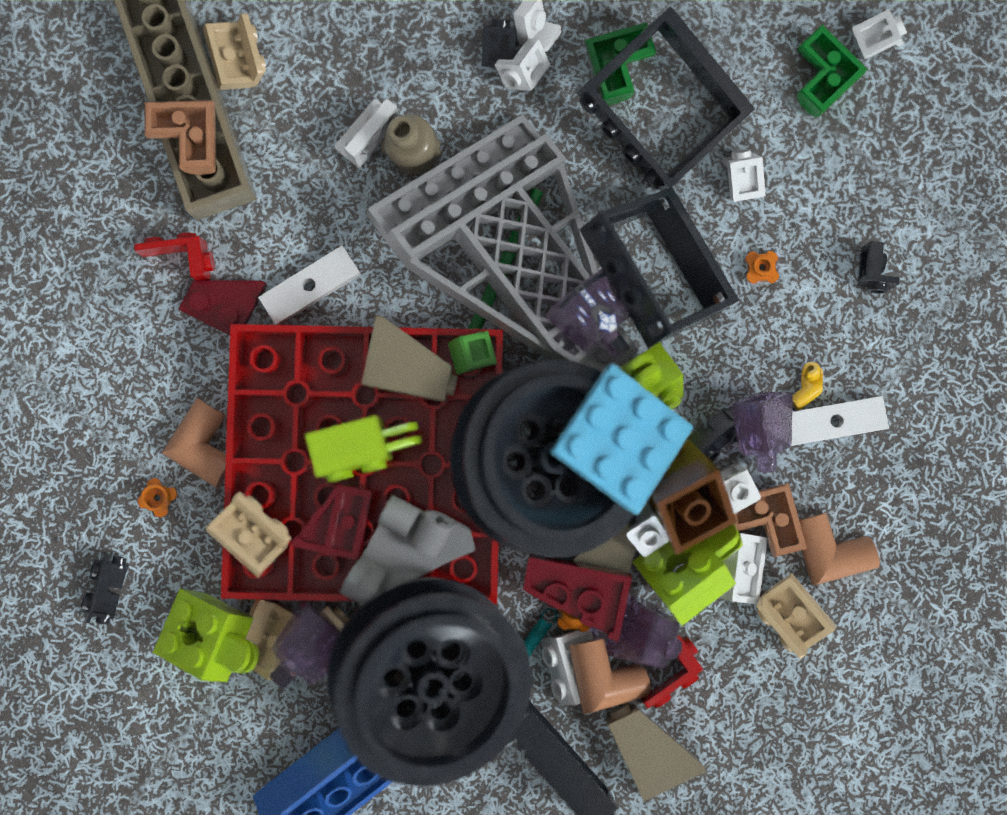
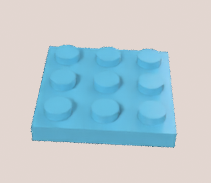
[550,364,694,515]

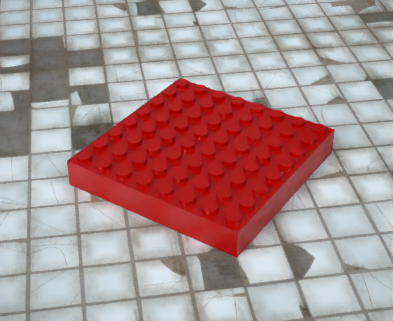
[221,324,503,605]

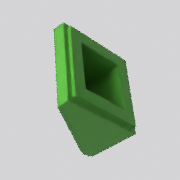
[448,331,497,375]

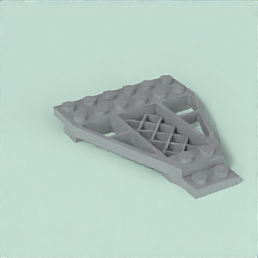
[366,114,640,372]

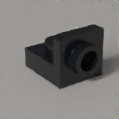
[481,19,516,68]
[857,241,900,294]

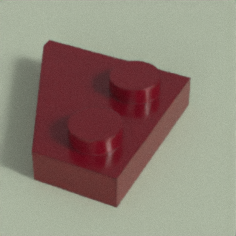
[178,280,267,336]
[291,484,374,560]

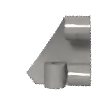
[340,495,475,605]

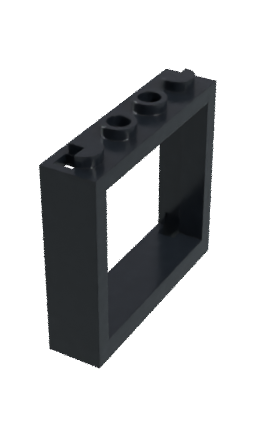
[576,6,755,191]
[579,187,739,349]

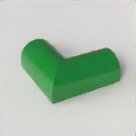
[584,22,656,106]
[797,24,868,117]

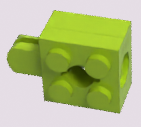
[619,343,684,410]
[305,416,423,482]
[632,524,743,626]
[153,588,259,682]

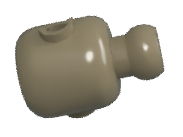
[381,114,443,176]

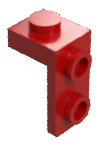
[134,233,215,280]
[641,632,704,709]

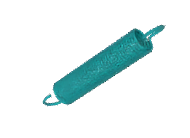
[523,608,557,658]

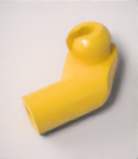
[788,362,823,411]

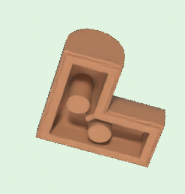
[145,100,216,175]
[161,397,227,489]
[734,483,807,557]
[799,512,880,586]
[569,638,650,714]

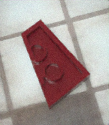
[523,554,632,642]

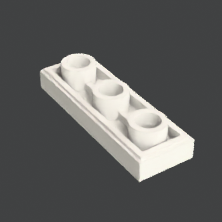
[258,245,361,325]
[782,396,889,447]

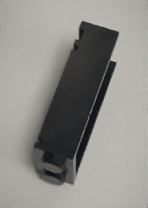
[510,701,618,815]

